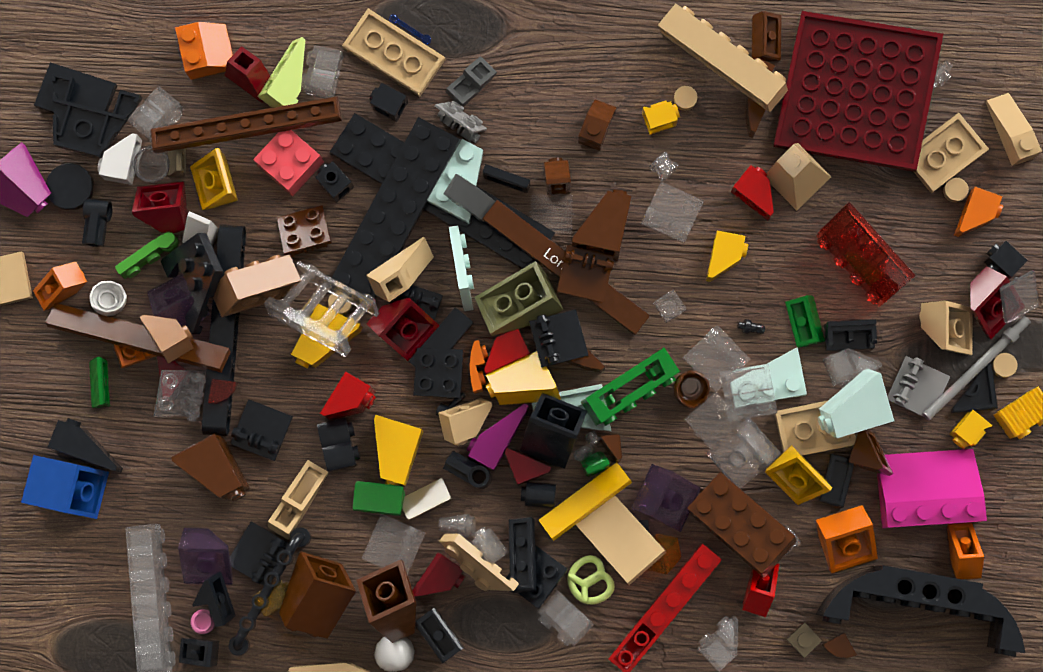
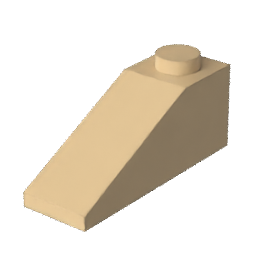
[986,93,1042,166]

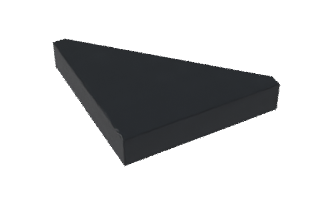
[951,364,998,413]

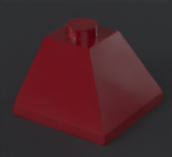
[132,181,188,233]
[970,266,1023,340]
[366,298,440,361]
[412,552,466,597]

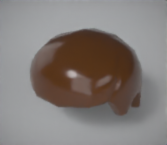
[673,370,710,408]

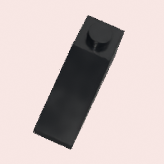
[48,418,123,473]

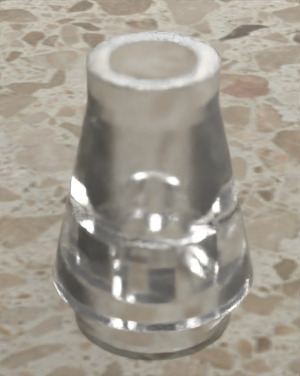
[439,514,476,538]

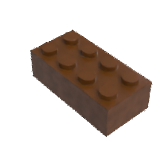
[687,472,796,578]

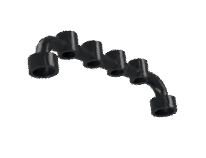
[228,527,311,656]

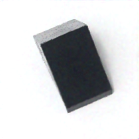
[179,638,220,667]

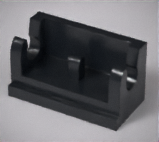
[824,319,877,351]

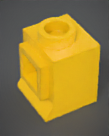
[642,100,680,135]
[950,410,992,449]

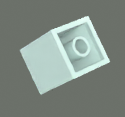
[818,369,894,438]

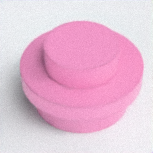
[191,609,215,634]

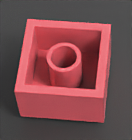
[253,130,324,197]

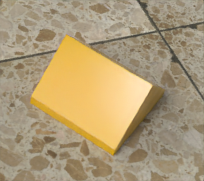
[190,148,238,210]
[765,445,832,505]

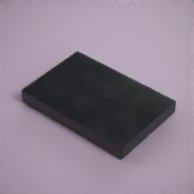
[34,62,117,113]

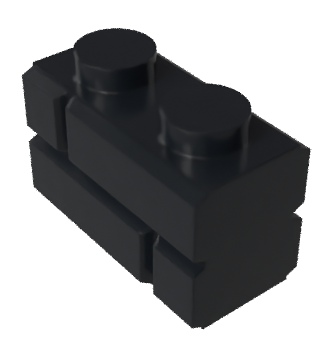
[415,607,464,663]

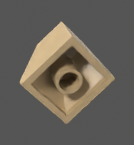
[767,143,831,211]
[919,301,973,355]

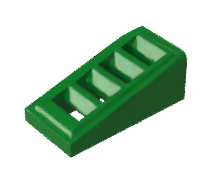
[580,451,610,477]

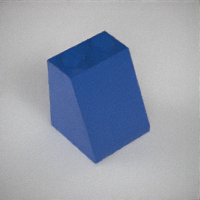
[21,455,109,519]

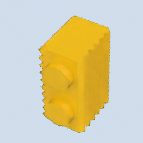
[993,386,1043,440]

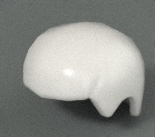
[90,281,127,316]
[374,637,415,672]

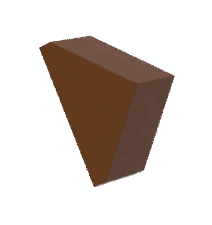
[849,430,893,476]

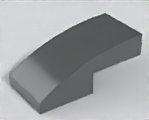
[446,56,497,107]
[443,174,496,222]

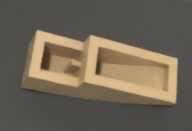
[268,460,328,540]

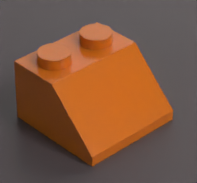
[175,22,233,80]
[816,505,878,573]

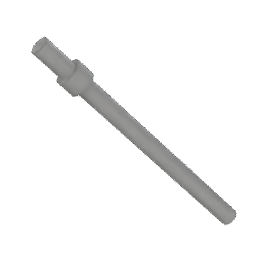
[922,316,1031,420]

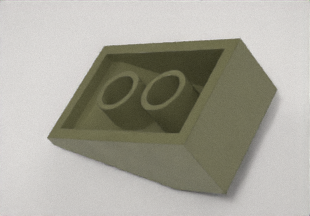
[474,261,564,336]

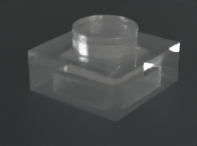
[933,60,953,88]
[653,289,687,323]

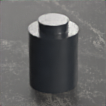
[521,482,556,509]

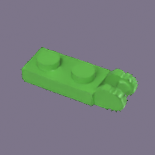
[115,232,179,279]

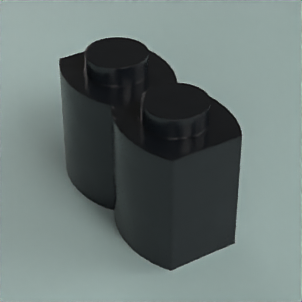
[317,418,361,472]

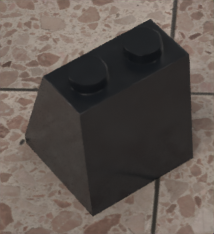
[520,393,587,469]

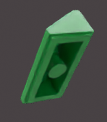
[785,295,825,348]
[89,357,110,408]
[353,481,405,516]

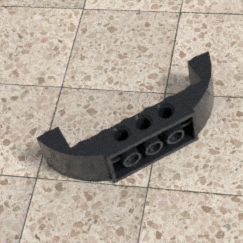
[816,565,1025,657]

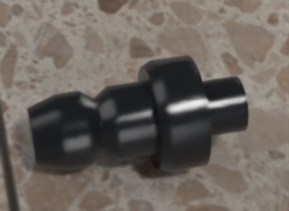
[737,319,765,334]

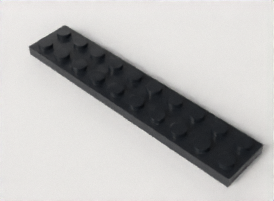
[330,113,555,269]

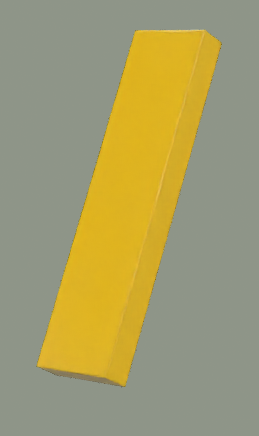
[539,462,632,541]

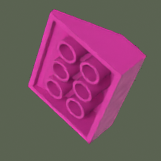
[877,449,987,529]

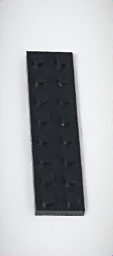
[328,117,461,308]

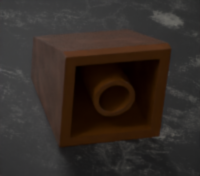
[572,189,631,261]
[170,434,250,502]
[279,551,356,639]
[357,559,416,643]

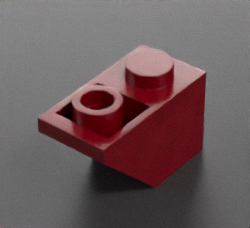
[225,46,270,103]

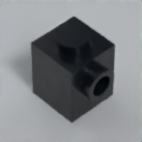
[315,161,354,203]
[984,241,1028,279]

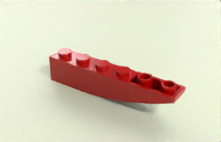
[608,544,722,672]

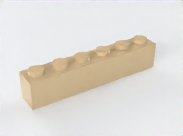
[658,3,788,112]

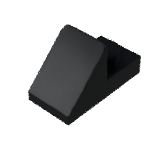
[192,571,236,627]

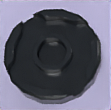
[46,163,94,210]

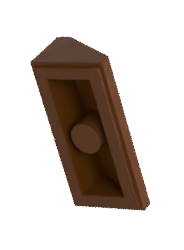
[752,11,781,61]
[600,434,622,463]

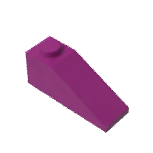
[467,404,529,472]

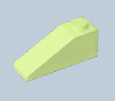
[257,37,305,108]

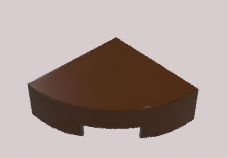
[822,633,857,658]

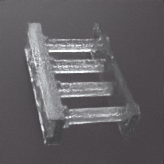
[264,261,379,357]

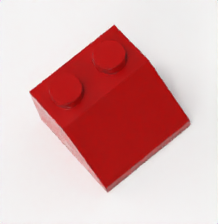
[320,371,376,421]

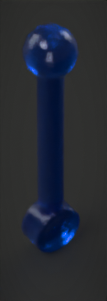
[389,14,431,45]

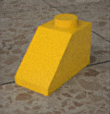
[706,230,748,282]

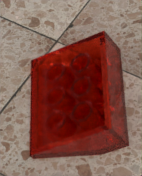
[816,202,916,307]

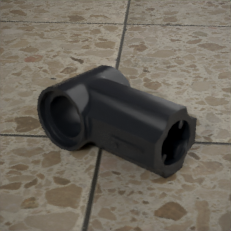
[82,199,113,247]
[443,450,492,489]

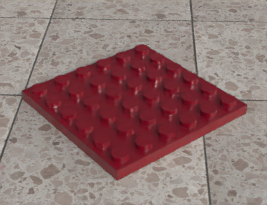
[774,11,944,172]

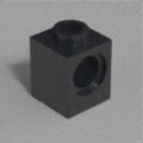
[369,83,408,122]

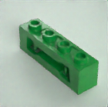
[581,348,680,426]

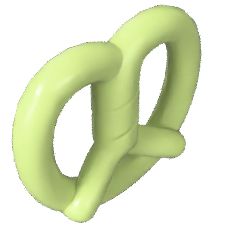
[567,555,615,605]

